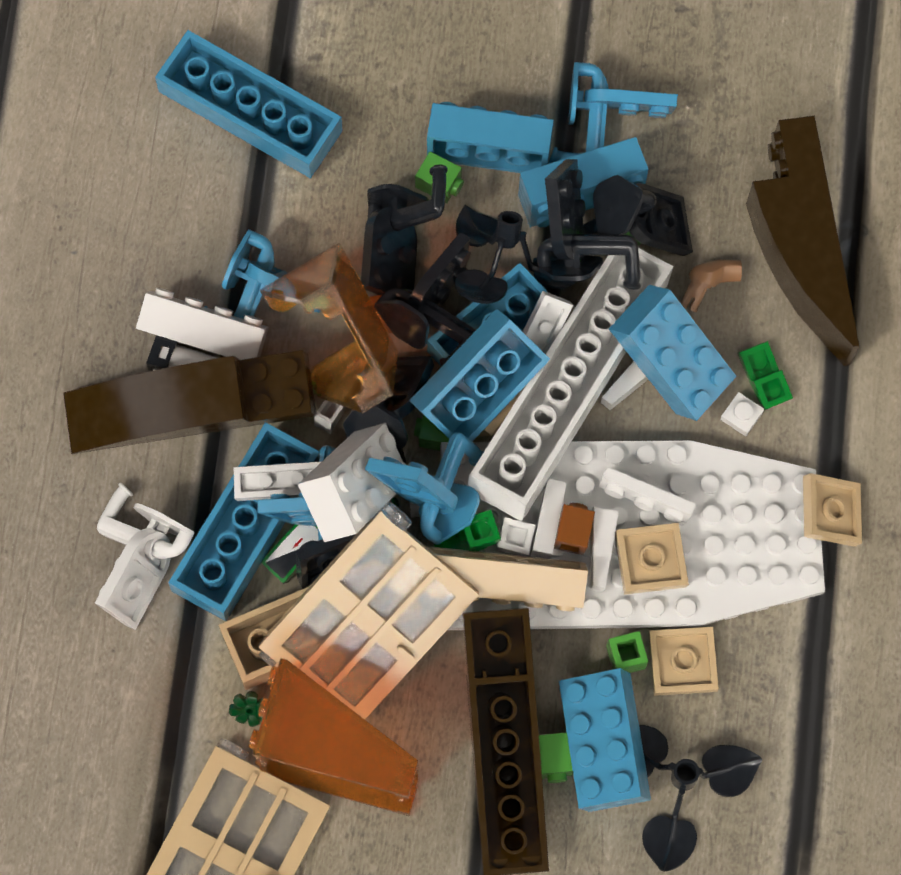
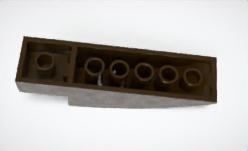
[746,115,859,366]
[63,350,317,454]
[462,607,549,875]

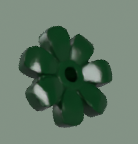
[229,691,270,727]

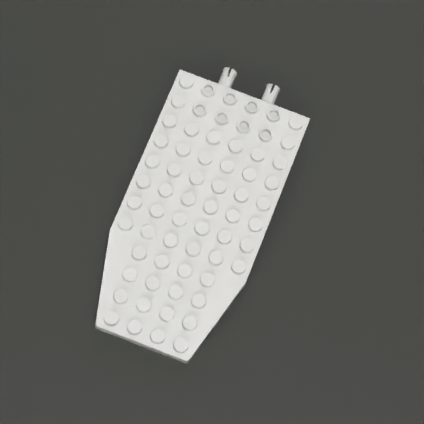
[410,440,825,630]

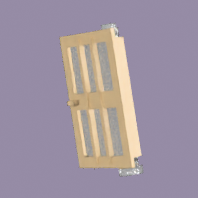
[258,502,479,729]
[146,738,330,875]

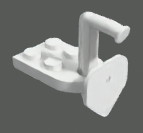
[95,482,195,630]

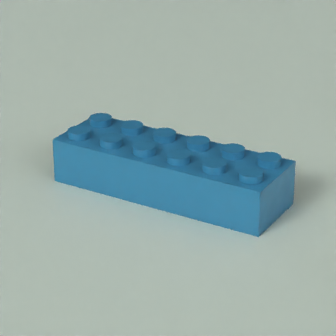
[155,30,343,179]
[168,422,320,621]

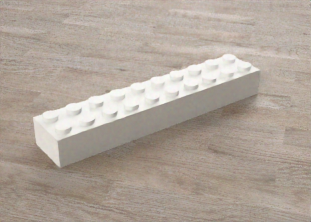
[467,248,673,521]

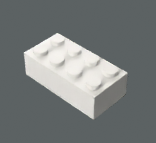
[298,423,406,542]

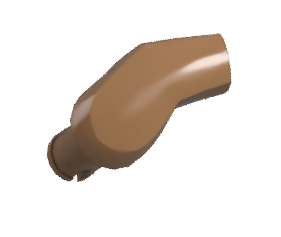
[680,260,742,313]

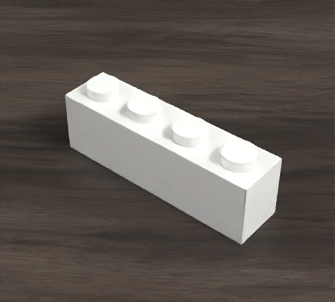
[136,288,269,360]

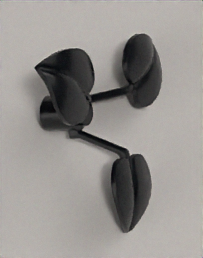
[455,205,577,304]
[639,725,762,872]

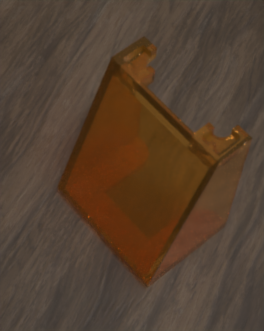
[260,243,398,413]
[249,658,419,816]

